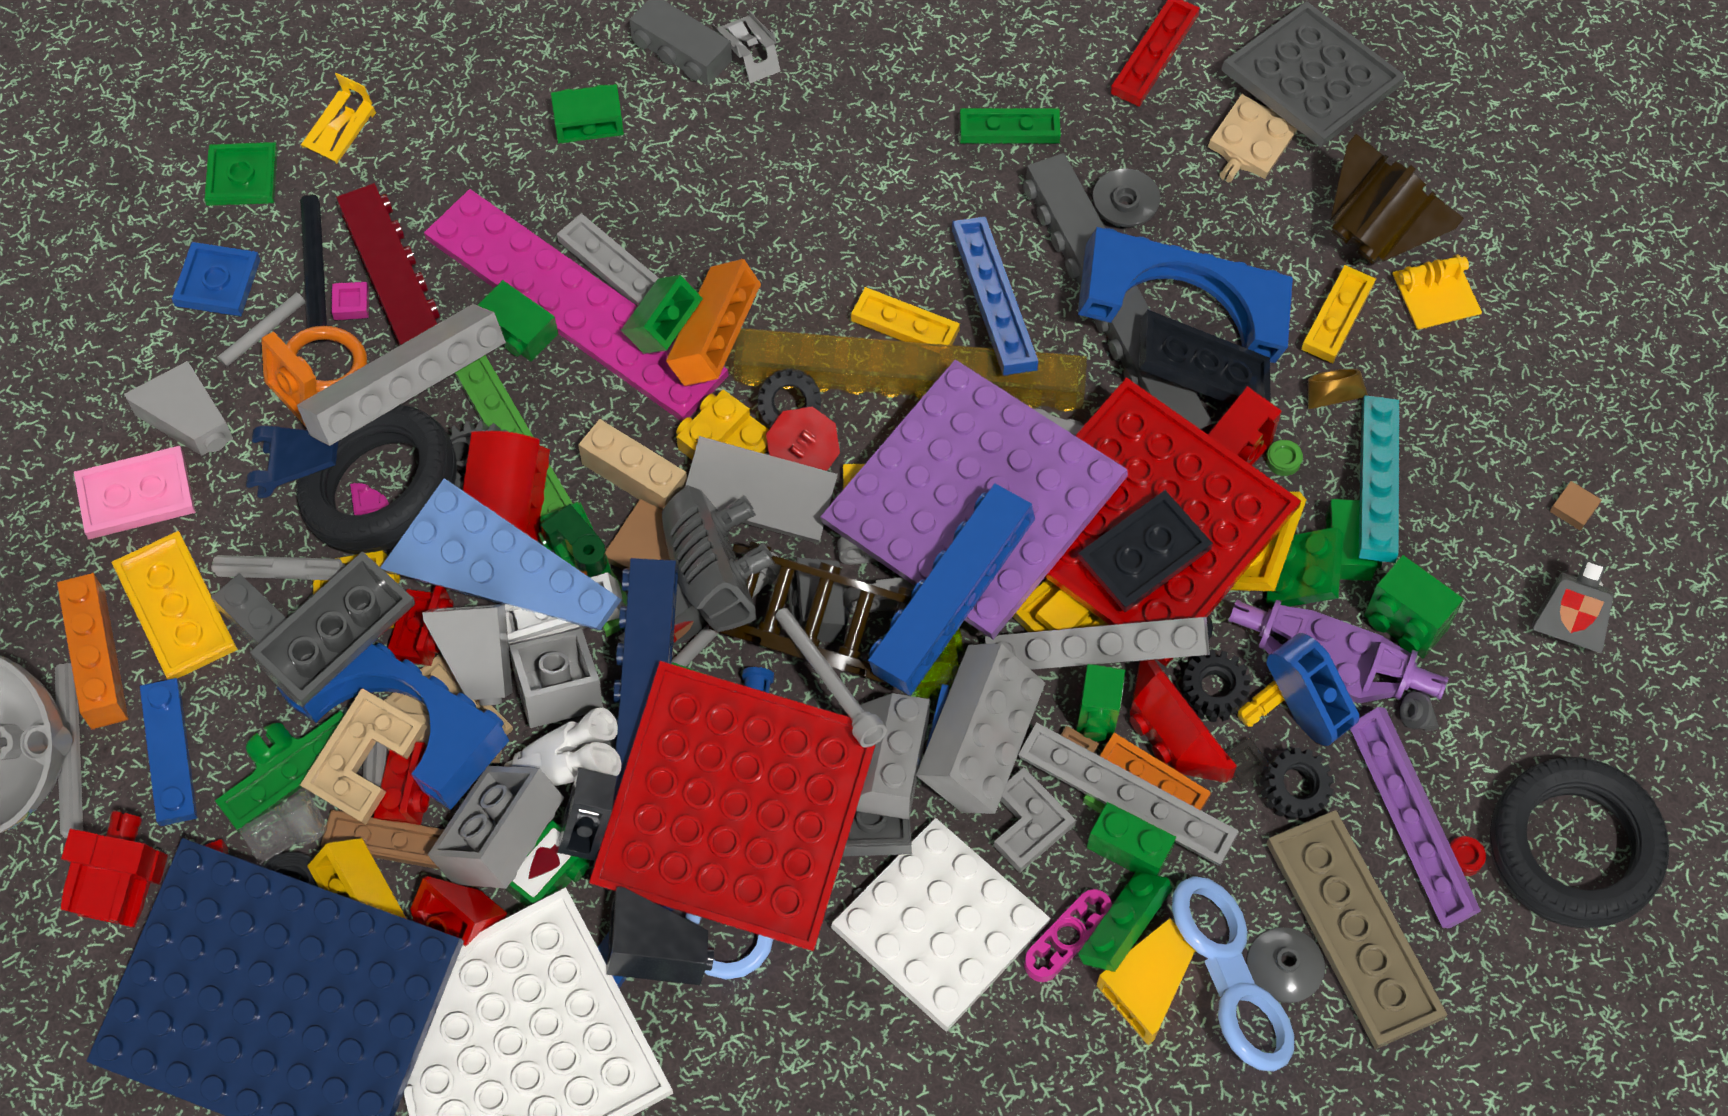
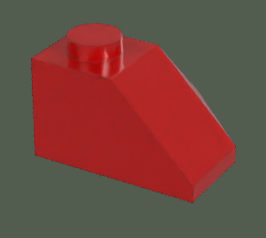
[410,876,507,947]

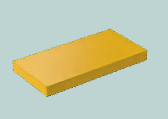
[111,531,238,680]

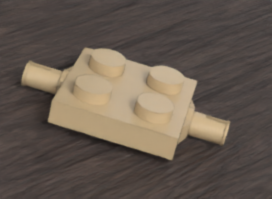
[1208,94,1297,182]

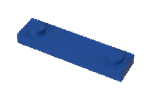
[140,678,198,826]

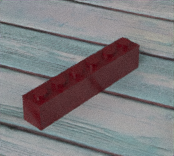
[336,183,440,346]

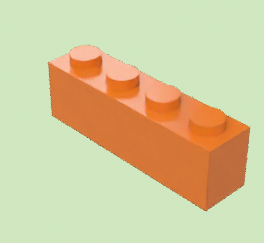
[666,259,761,386]
[57,573,128,730]

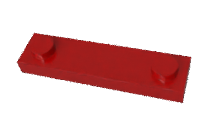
[1110,0,1200,107]

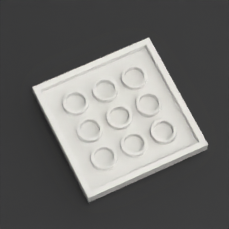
[831,818,1050,1032]

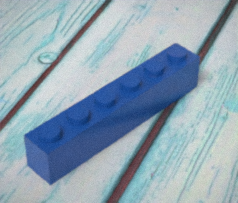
[868,483,1035,696]

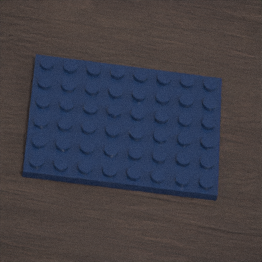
[86,838,464,1116]

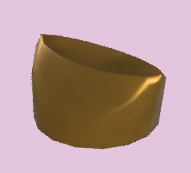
[1308,369,1368,409]

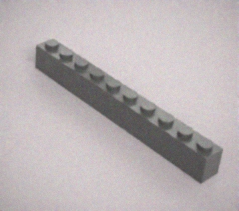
[1023,153,1213,434]

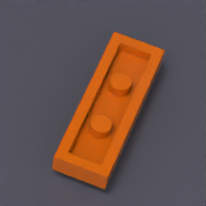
[1100,733,1212,810]

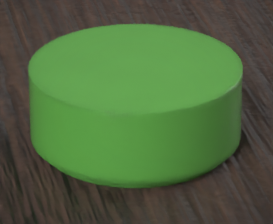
[1266,440,1303,476]

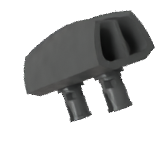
[662,485,775,632]

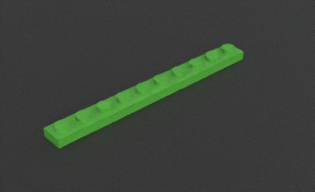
[454,355,628,637]

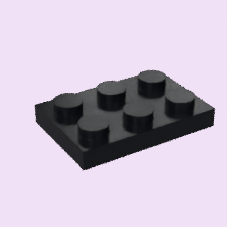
[1078,490,1213,612]

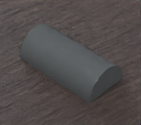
[250,551,415,707]

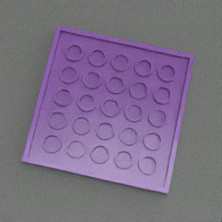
[820,359,1128,640]

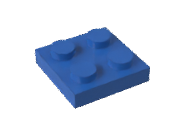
[172,242,261,317]

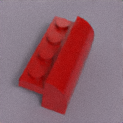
[463,431,550,541]

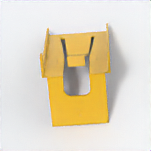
[301,73,376,164]

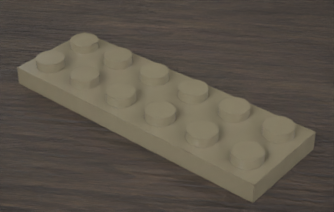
[1266,810,1448,1049]

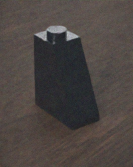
[606,887,714,985]

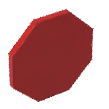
[766,406,840,471]

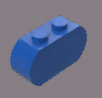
[1267,633,1360,746]

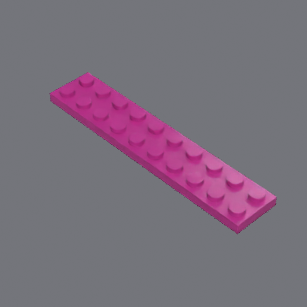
[424,189,729,422]

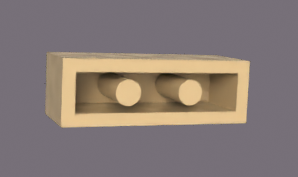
[578,419,687,510]

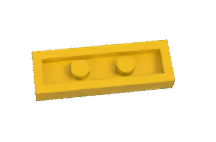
[1301,265,1376,364]
[851,287,960,358]

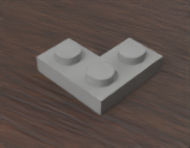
[994,767,1076,873]

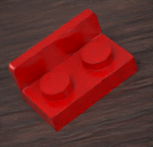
[373,742,430,825]

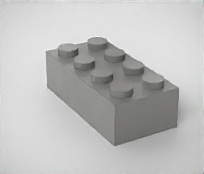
[916,643,1045,814]

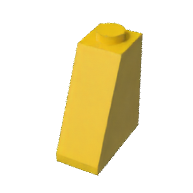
[1096,918,1195,1045]

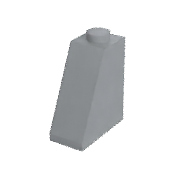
[124,361,233,456]
[423,604,513,706]

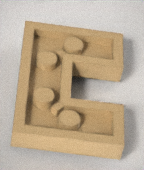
[300,688,427,825]

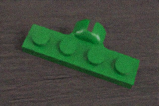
[215,711,344,833]

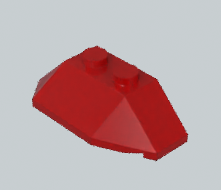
[1130,660,1237,783]

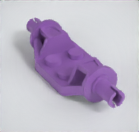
[1229,599,1449,703]

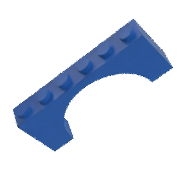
[1078,227,1293,363]
[277,643,509,810]

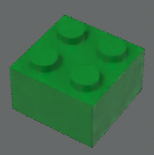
[1364,555,1464,659]

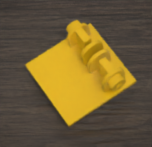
[1392,254,1482,330]

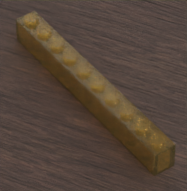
[734,328,1087,411]

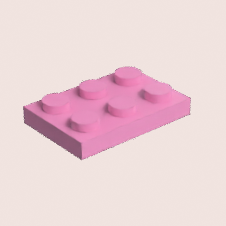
[74,446,196,540]

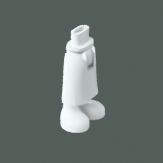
[504,708,621,786]

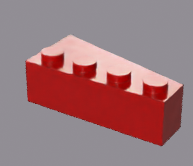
[1208,386,1282,466]

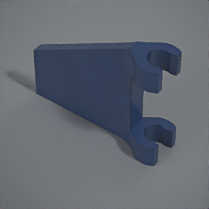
[246,426,338,498]

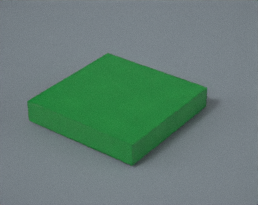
[204,142,278,206]

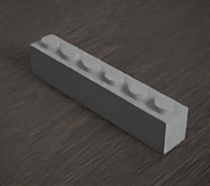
[297,304,506,446]

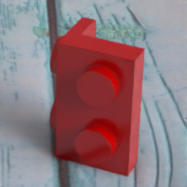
[388,585,454,666]

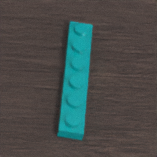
[1359,395,1399,563]

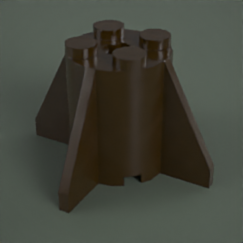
[1330,134,1464,265]

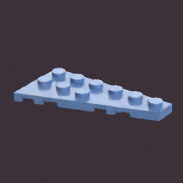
[380,478,622,631]

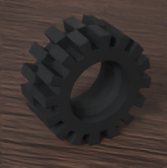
[1181,650,1251,722]

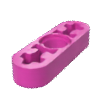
[1024,889,1112,982]

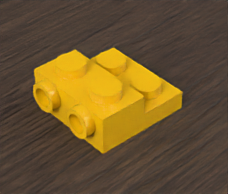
[676,389,769,460]

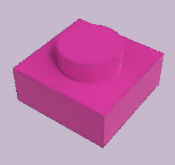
[332,282,369,320]

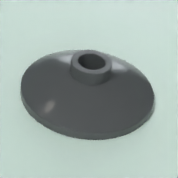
[1093,168,1160,227]
[1247,927,1325,1003]

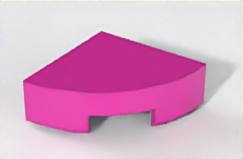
[350,483,389,515]

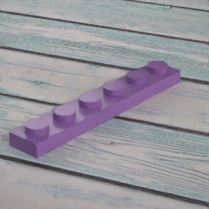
[1351,707,1481,928]

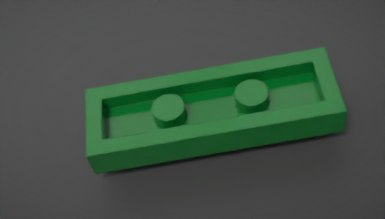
[960,108,1061,143]
[1078,871,1173,972]

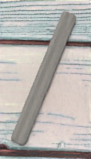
[55,663,83,839]

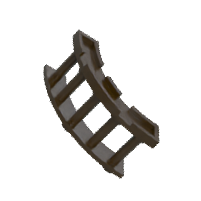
[709,541,913,685]

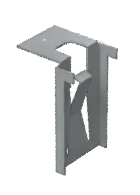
[713,10,781,83]

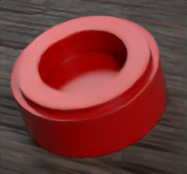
[1450,836,1486,876]

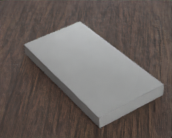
[685,436,838,544]

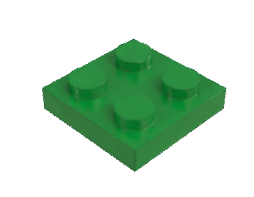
[1266,527,1344,609]

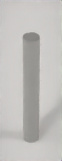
[217,292,305,367]

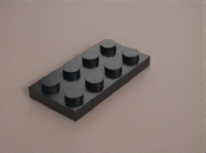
[1139,310,1271,405]

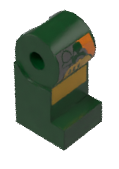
[540,504,608,577]

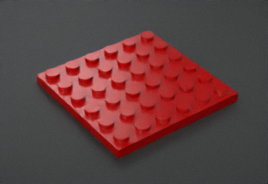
[1045,377,1301,667]
[589,661,876,952]

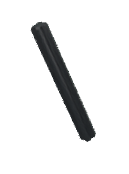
[300,194,327,343]

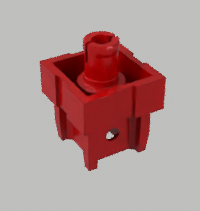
[60,811,168,928]

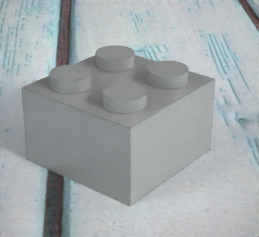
[509,628,603,728]

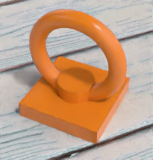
[262,326,367,427]

